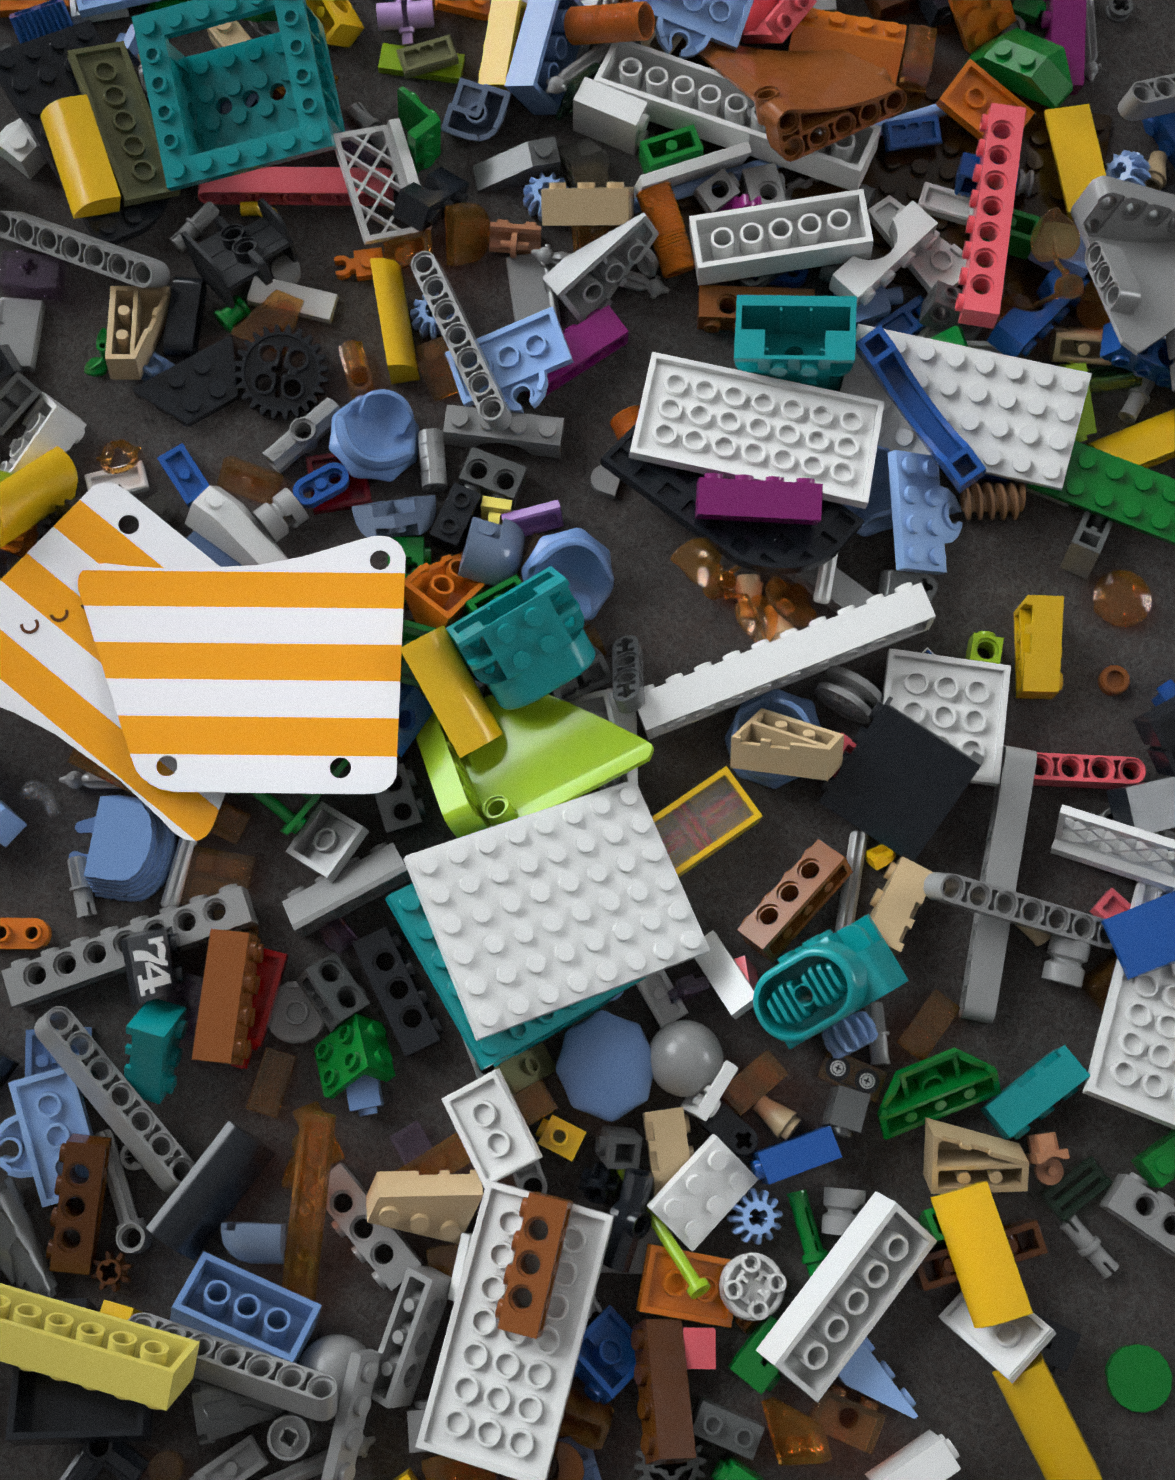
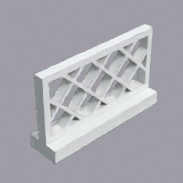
[333,118,432,245]
[1050,804,1175,892]

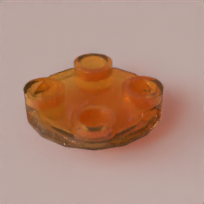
[1093,570,1152,627]
[765,576,817,627]

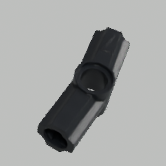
[603,1168,653,1273]

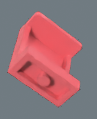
[741,0,817,44]

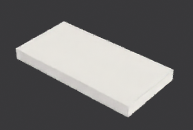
[634,142,752,198]

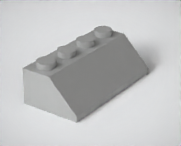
[282,842,411,938]

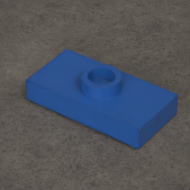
[882,114,942,153]

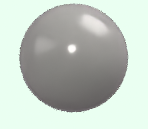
[650,1020,723,1097]
[298,1334,366,1417]

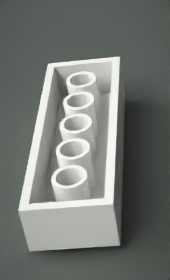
[689,189,873,286]
[756,1191,937,1403]

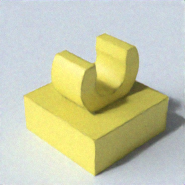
[481,496,512,525]

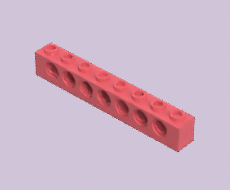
[955,103,1026,329]

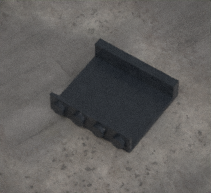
[819,696,985,862]

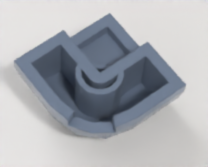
[441,77,512,142]
[352,495,436,537]
[458,517,525,586]
[220,1222,290,1264]

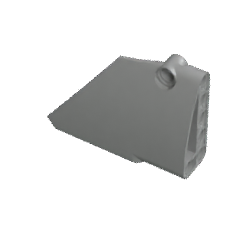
[1071,175,1175,355]

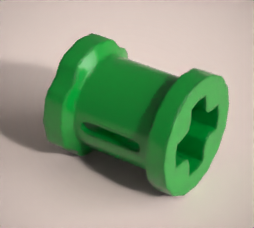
[213,295,252,334]

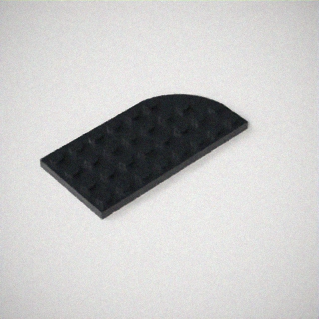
[0,20,171,245]
[600,424,864,574]

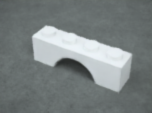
[829,200,938,307]

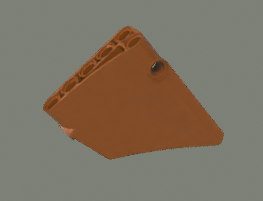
[698,40,907,162]

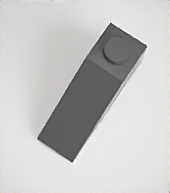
[473,137,561,193]
[1060,511,1113,579]

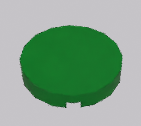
[1105,1344,1172,1413]

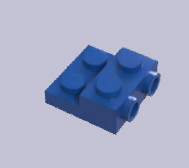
[573,1305,636,1405]

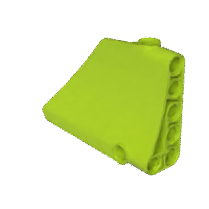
[416,694,654,838]

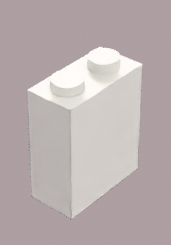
[573,77,650,155]
[865,1429,961,1480]

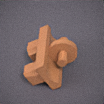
[489,219,542,259]
[1025,1132,1070,1185]

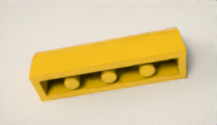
[40,94,121,219]
[1044,104,1106,222]
[370,258,420,384]
[1086,408,1175,468]
[0,446,78,548]
[399,625,503,758]
[930,1181,1033,1328]
[992,1352,1103,1480]

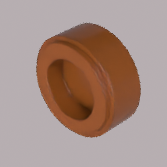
[1098,665,1130,696]

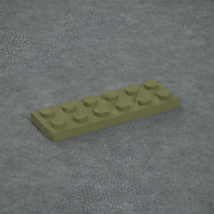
[67,41,181,207]

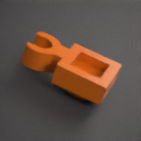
[334,247,383,281]

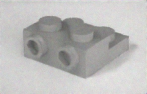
[285,801,369,883]

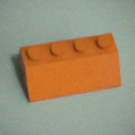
[788,7,907,85]

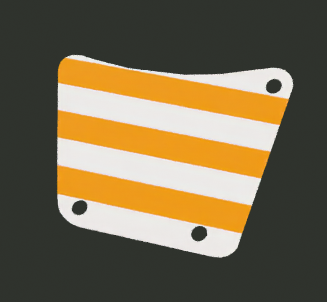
[0,482,225,841]
[78,536,406,794]

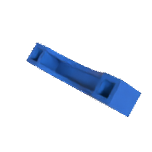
[856,325,986,493]

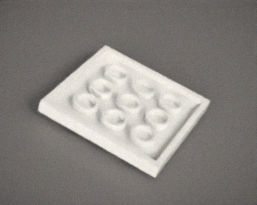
[882,648,1011,787]

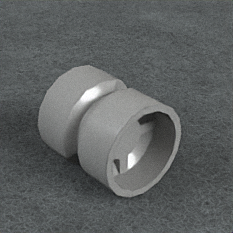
[252,487,309,543]
[1041,935,1091,988]
[821,1187,866,1235]
[267,1412,316,1461]

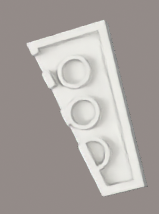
[868,195,982,293]

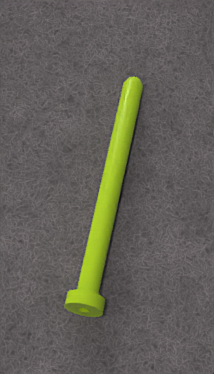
[616,1169,711,1299]

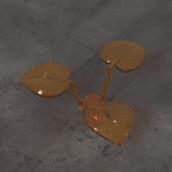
[992,207,1111,331]
[670,538,778,643]

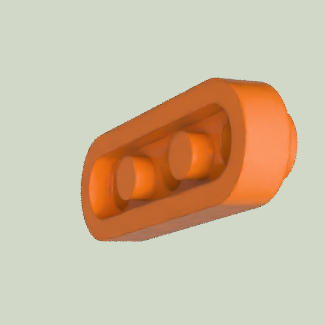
[0,918,52,950]

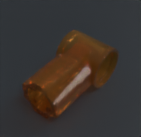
[338,340,375,399]

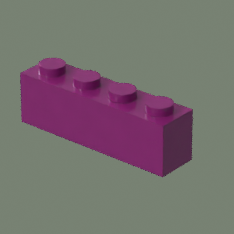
[1041,0,1087,95]
[524,305,629,398]
[695,473,823,525]

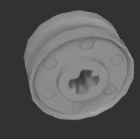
[814,666,883,724]

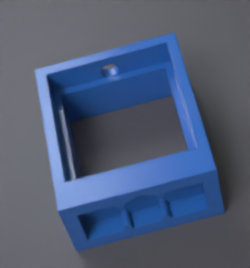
[749,1126,842,1184]

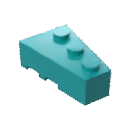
[124,999,188,1104]
[980,1045,1090,1140]

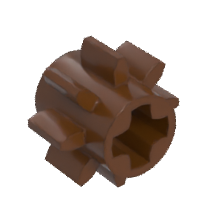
[91,1250,134,1292]

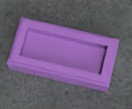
[501,500,563,536]

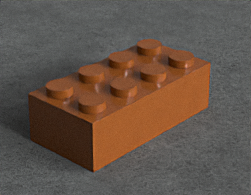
[191,929,264,1065]

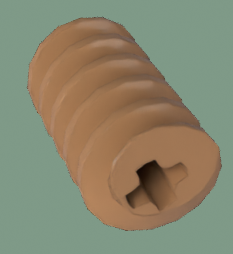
[960,483,1026,520]

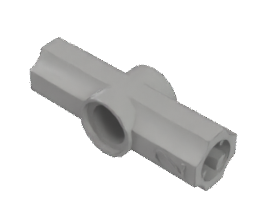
[262,397,341,474]

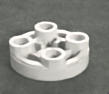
[719,1253,787,1321]

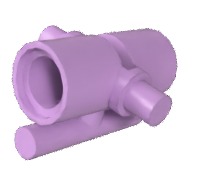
[376,0,435,46]

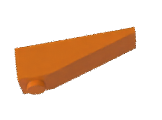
[404,552,491,628]

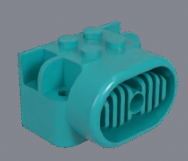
[734,295,857,391]
[446,566,596,710]
[753,914,909,1050]

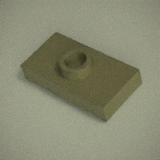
[396,34,459,79]
[494,1042,556,1095]

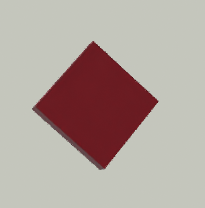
[305,453,372,515]

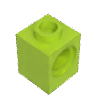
[965,631,1004,664]

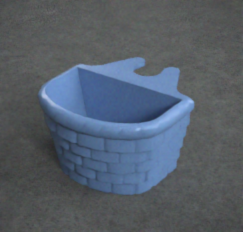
[69,795,177,902]

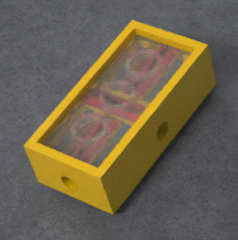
[652,766,763,878]

